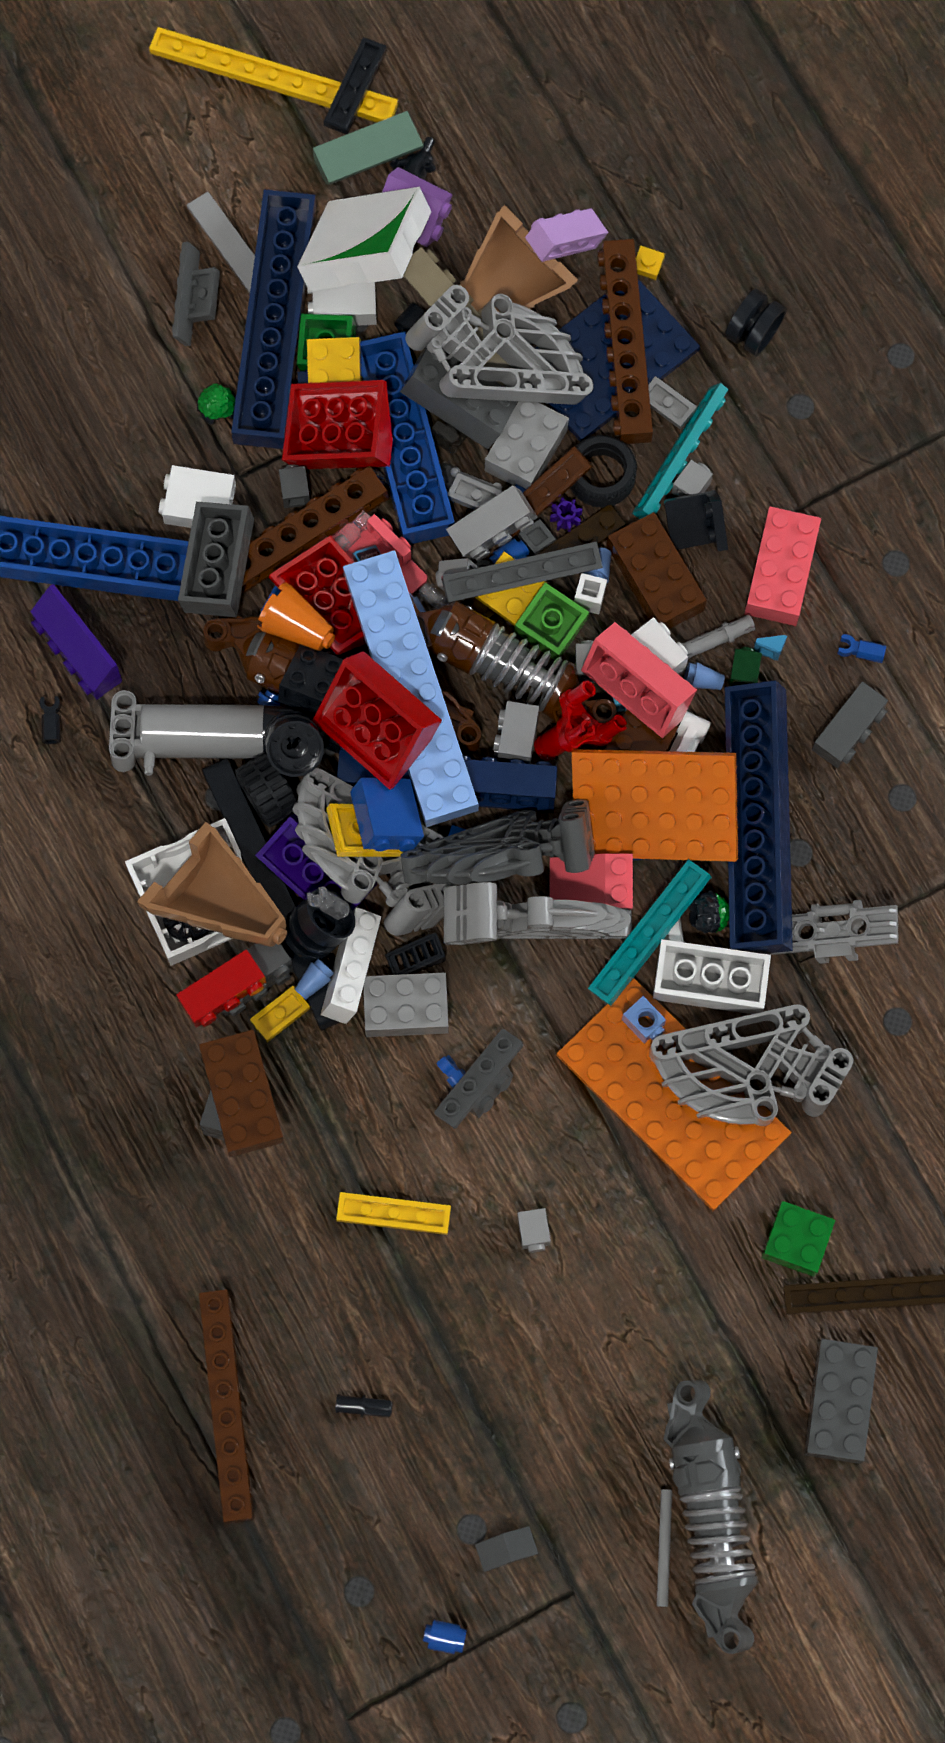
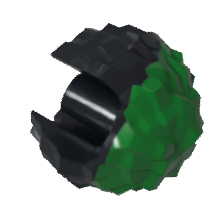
[197,383,236,425]
[689,890,729,933]

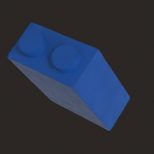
[350,778,424,852]

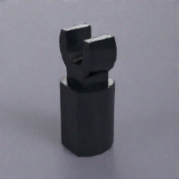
[40,696,61,744]

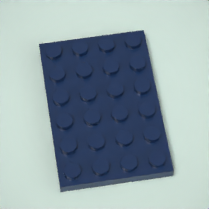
[535,279,700,442]

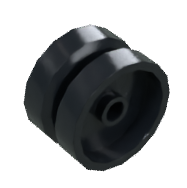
[725,288,787,357]

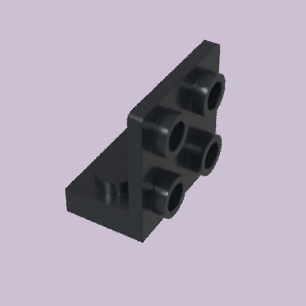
[664,490,728,552]
[278,645,344,716]

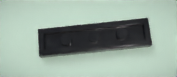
[323,37,387,135]

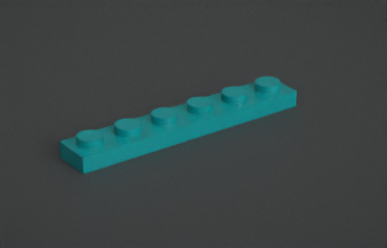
[632,383,728,519]
[588,859,711,1006]

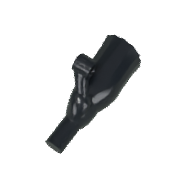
[390,137,436,180]

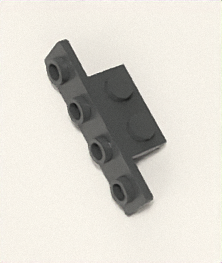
[172,241,220,346]
[434,1029,524,1129]

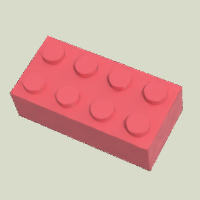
[744,506,821,626]
[581,622,697,738]

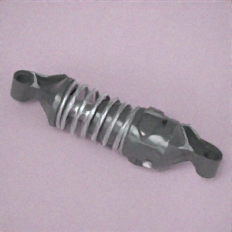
[664,1380,759,1654]

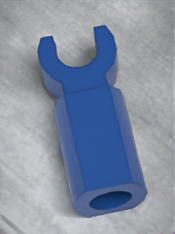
[837,634,886,664]
[436,1055,466,1088]

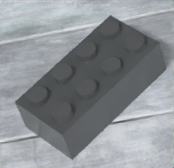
[400,347,518,449]
[178,501,254,617]
[804,1339,878,1464]

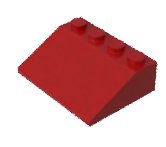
[282,380,393,469]
[269,535,366,655]
[312,651,442,790]

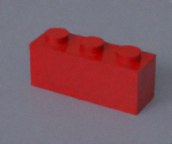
[176,949,266,1028]

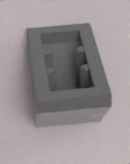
[475,1526,538,1572]

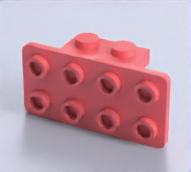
[332,514,427,595]

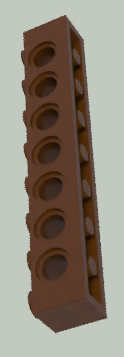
[597,239,653,444]
[241,466,389,595]
[199,1289,254,1524]

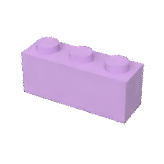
[525,208,608,262]

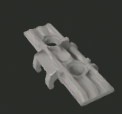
[771,900,898,964]

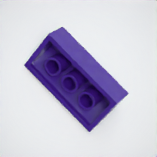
[30,584,122,700]
[255,813,378,910]

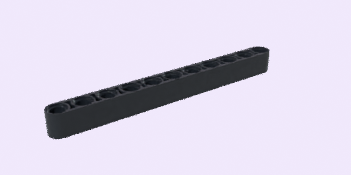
[202,758,341,1031]

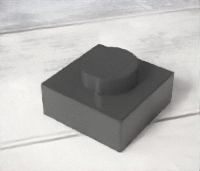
[519,519,556,556]

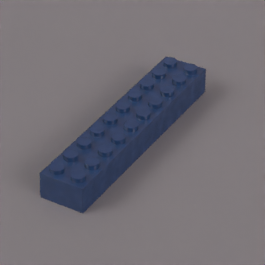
[231,190,316,449]
[725,680,793,954]

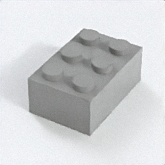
[485,401,569,489]
[446,485,538,561]
[363,973,448,1037]

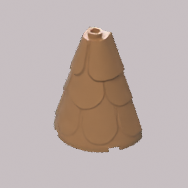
[460,205,578,312]
[137,822,287,947]

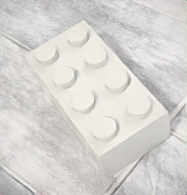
[653,939,771,1014]

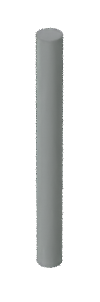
[657,1489,672,1607]

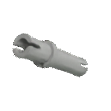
[682,614,755,659]

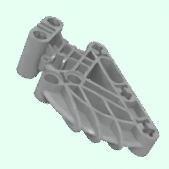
[405,285,593,405]
[293,768,456,936]
[444,882,632,945]
[649,1005,853,1126]

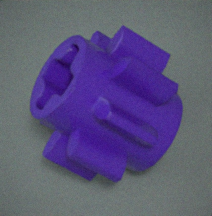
[550,498,582,532]

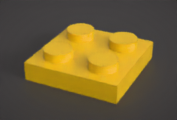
[307,337,362,383]
[475,551,547,626]

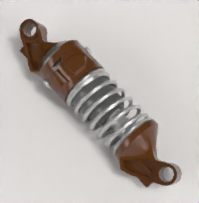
[410,595,616,725]

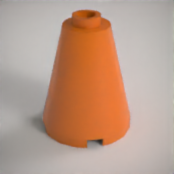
[257,582,335,651]

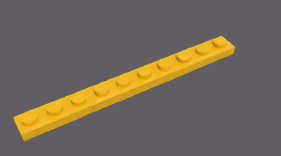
[149,27,398,122]

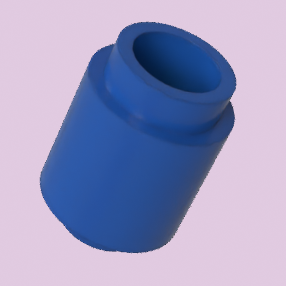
[489,538,530,564]
[423,1620,467,1654]

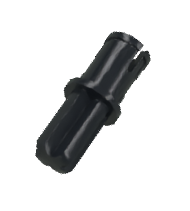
[335,1394,393,1418]

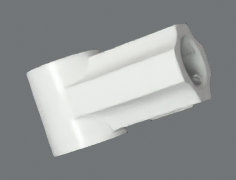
[670,711,711,752]

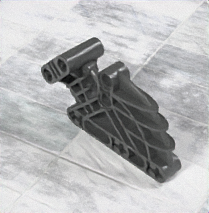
[400,799,595,885]

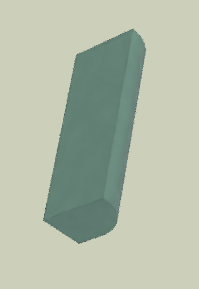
[313,111,424,185]

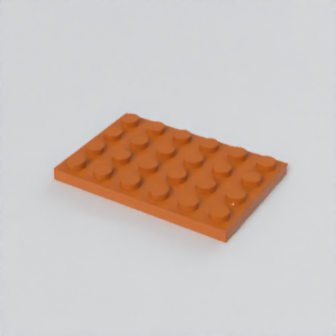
[571,749,738,862]

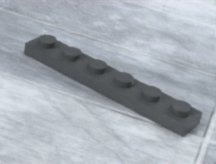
[441,542,603,603]

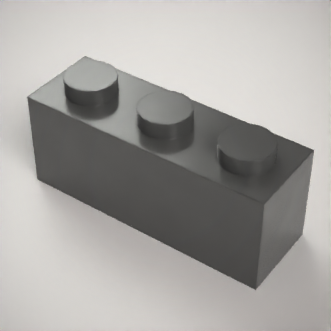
[812,682,888,769]

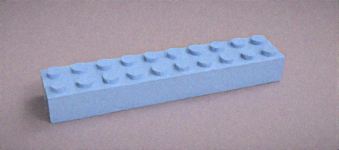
[343,550,478,827]

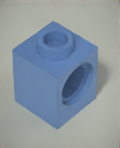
[622,996,666,1044]

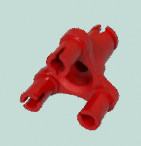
[534,680,627,761]

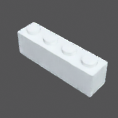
[321,907,381,1024]

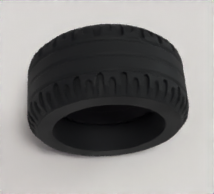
[570,435,637,508]

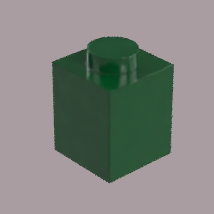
[729,647,762,686]

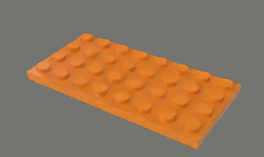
[556,979,792,1211]

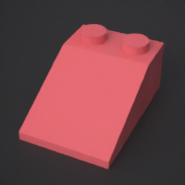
[550,854,633,910]

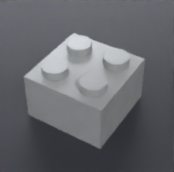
[493,701,539,764]

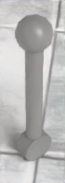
[450,467,502,491]

